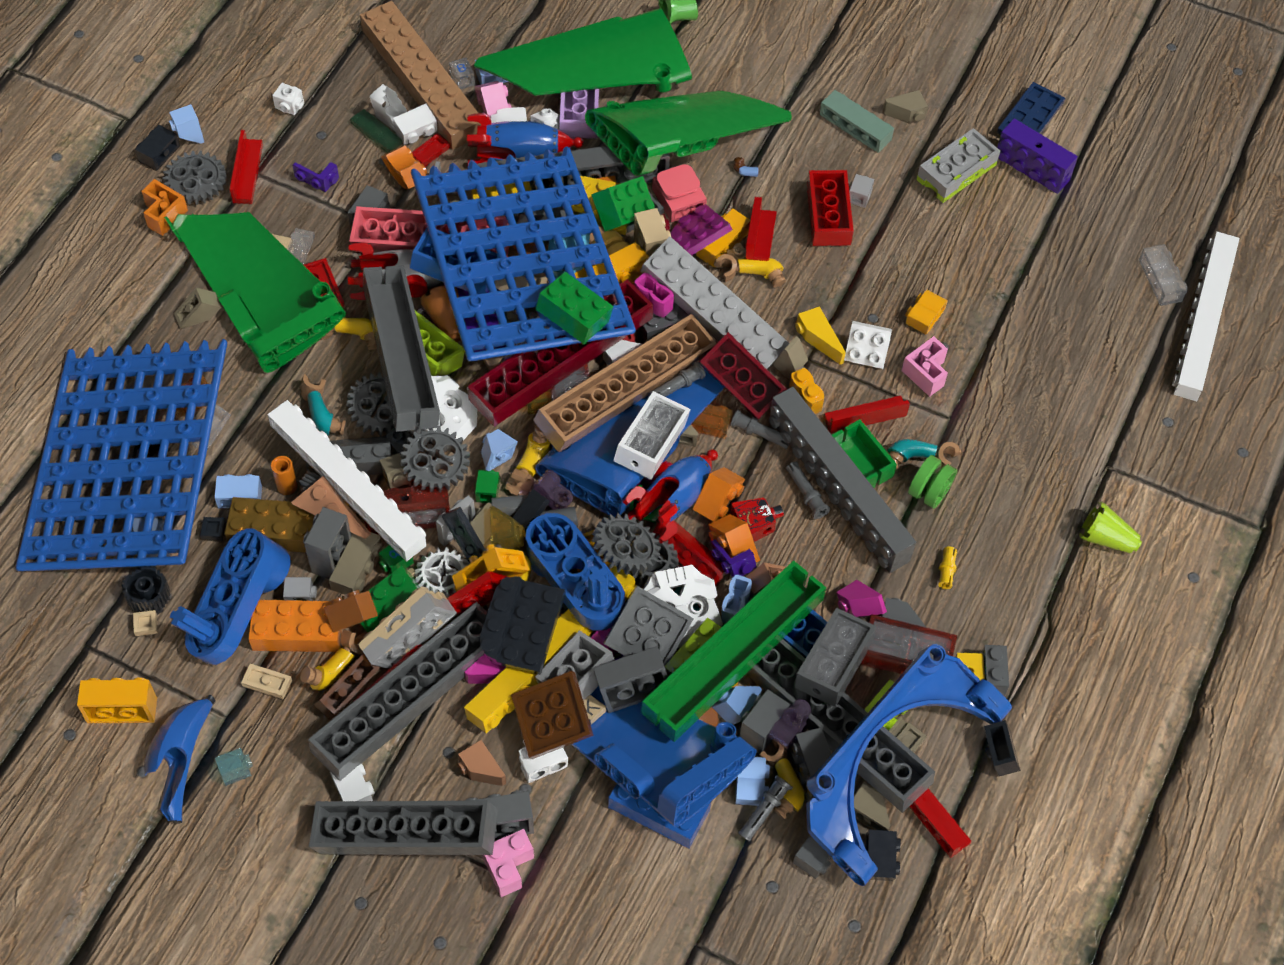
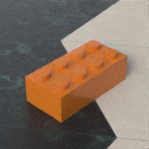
[249,600,342,652]

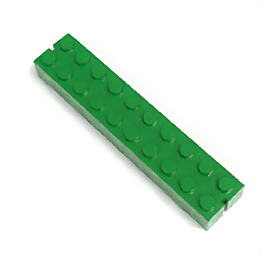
[641,560,827,742]

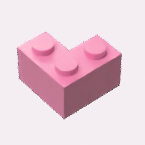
[474,81,512,118]
[902,336,948,397]
[482,829,534,897]

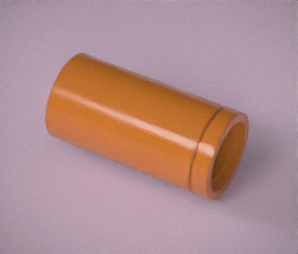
[271,456,298,495]

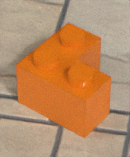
[141,179,188,236]
[693,467,745,522]
[708,514,760,563]

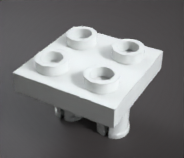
[844,321,892,369]

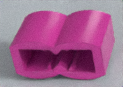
[634,273,674,318]

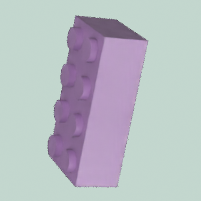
[560,89,599,138]

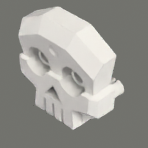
[393,375,477,449]
[643,565,723,650]

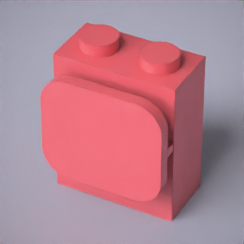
[652,164,707,223]

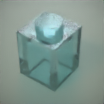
[215,748,253,786]

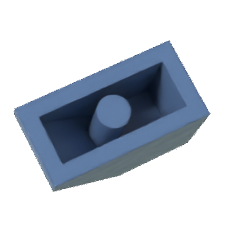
[712,686,762,724]

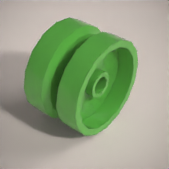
[908,455,957,509]

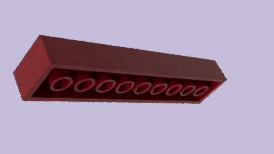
[467,279,653,427]

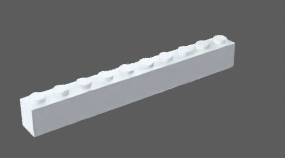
[1172,232,1240,402]
[267,400,426,562]

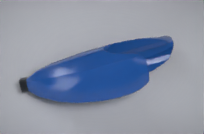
[144,695,216,824]

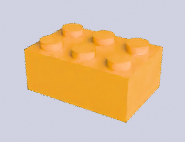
[77,677,157,723]

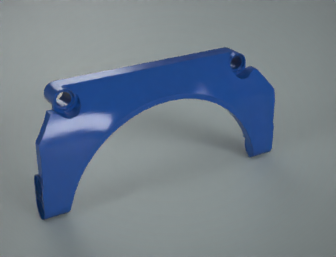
[807,644,1012,886]

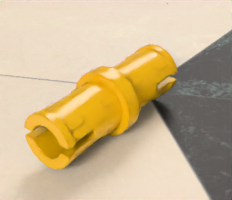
[938,546,957,589]

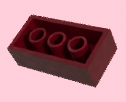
[699,332,787,419]

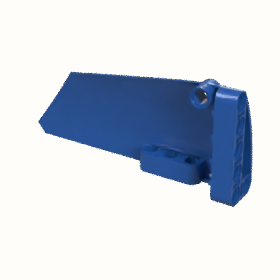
[535,368,724,518]
[572,686,756,827]

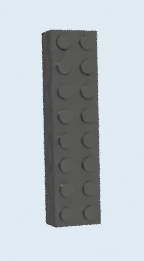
[309,800,498,855]

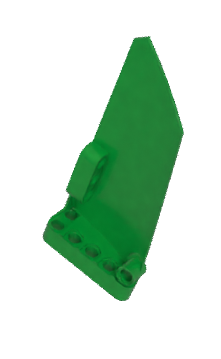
[474,8,692,96]
[585,91,792,176]
[173,212,346,373]

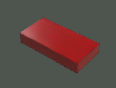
[412,133,450,167]

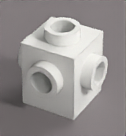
[272,83,304,115]
[531,109,560,130]

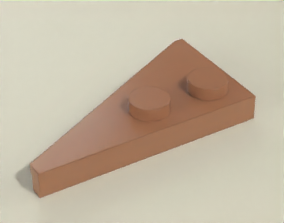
[291,476,371,539]

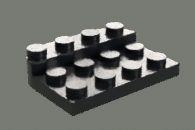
[480,576,566,675]

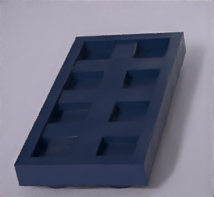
[997,82,1065,135]

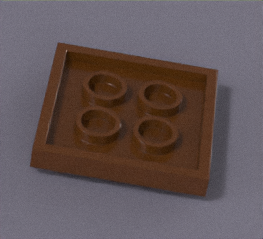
[511,671,594,759]

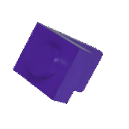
[292,162,339,192]
[711,539,757,577]

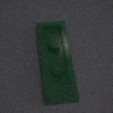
[350,109,403,153]

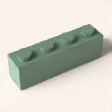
[820,90,894,153]

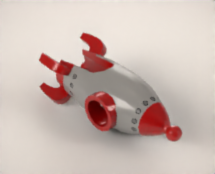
[348,243,444,300]

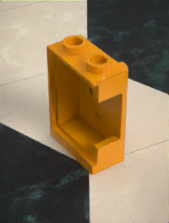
[452,544,530,591]

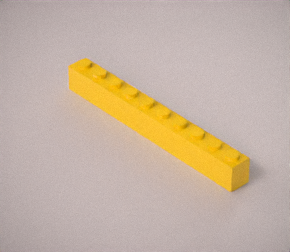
[464,566,636,734]

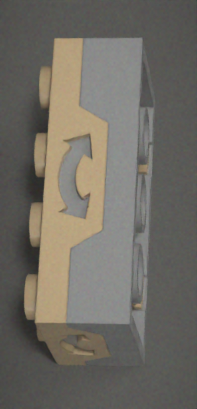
[358,586,457,669]

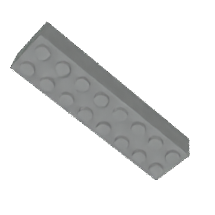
[640,236,789,369]

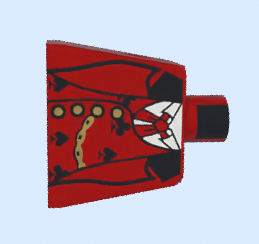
[730,498,784,542]

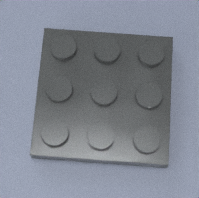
[603,585,694,669]

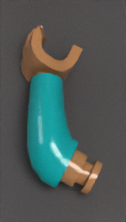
[300,374,346,436]
[888,439,962,470]

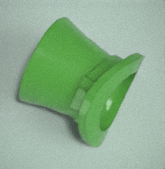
[657,0,698,25]

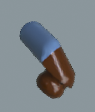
[733,157,758,177]

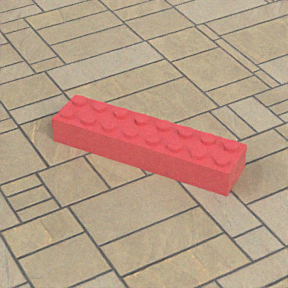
[349,206,509,256]

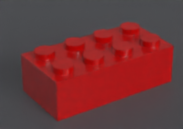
[807,170,854,246]

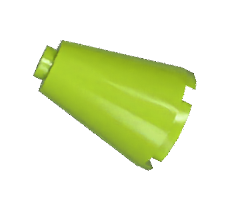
[1079,501,1142,553]

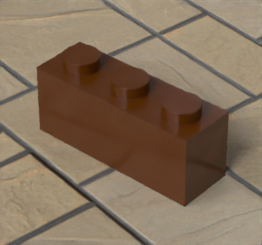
[314,653,380,720]

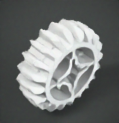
[415,547,469,598]

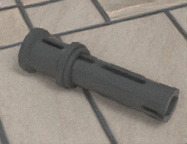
[648,362,705,398]
[730,409,790,449]
[786,461,830,519]
[738,775,793,841]

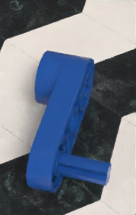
[526,513,625,630]
[170,529,290,665]

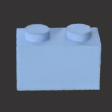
[215,474,262,508]

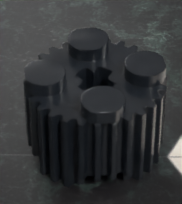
[122,566,171,615]

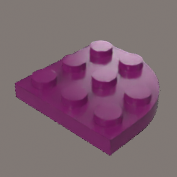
[671,204,732,256]

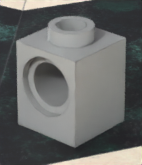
[849,174,874,208]
[283,577,317,601]

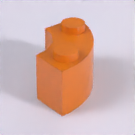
[381,145,427,189]

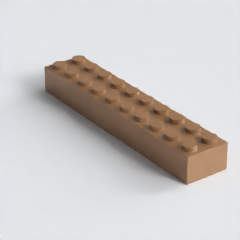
[360,0,481,150]
[533,314,717,452]

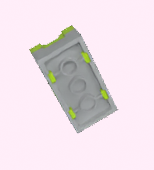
[917,128,1000,203]

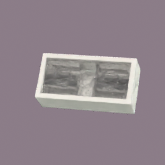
[614,391,690,479]

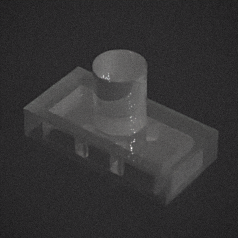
[287,228,315,265]

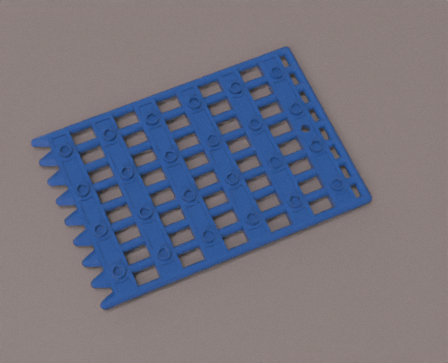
[411,147,636,361]
[16,339,227,572]

